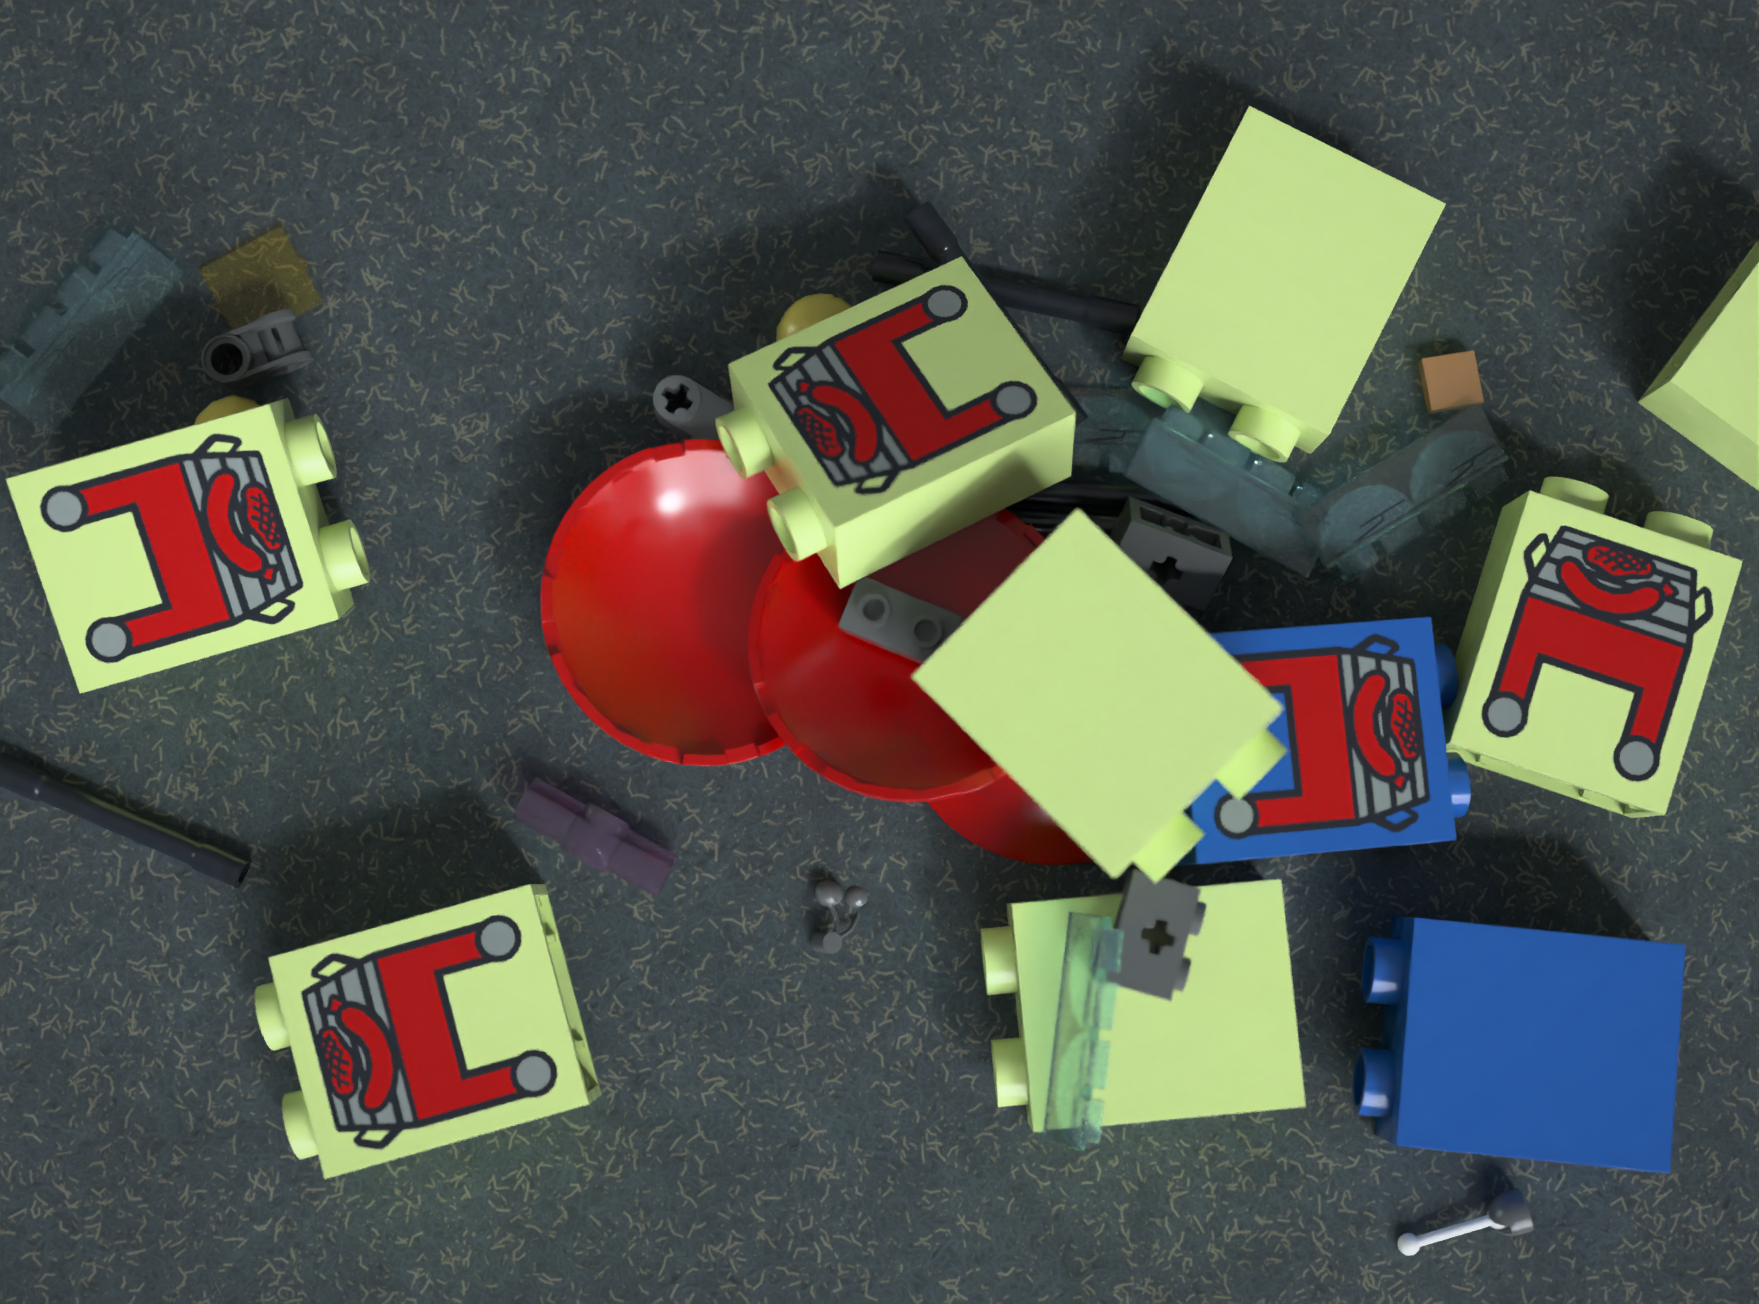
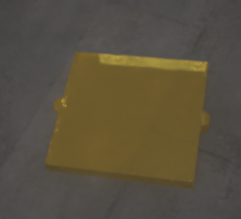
[200,226,323,330]

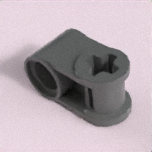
[201,308,314,389]
[653,375,734,440]

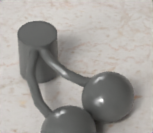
[811,880,867,954]

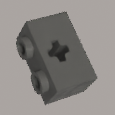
[1109,496,1233,611]
[838,577,965,665]
[1100,870,1206,1001]

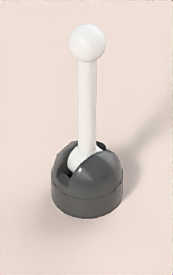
[1398,1188,1534,1256]

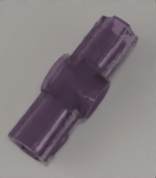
[513,777,680,897]

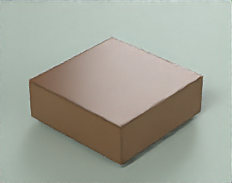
[1418,350,1484,414]

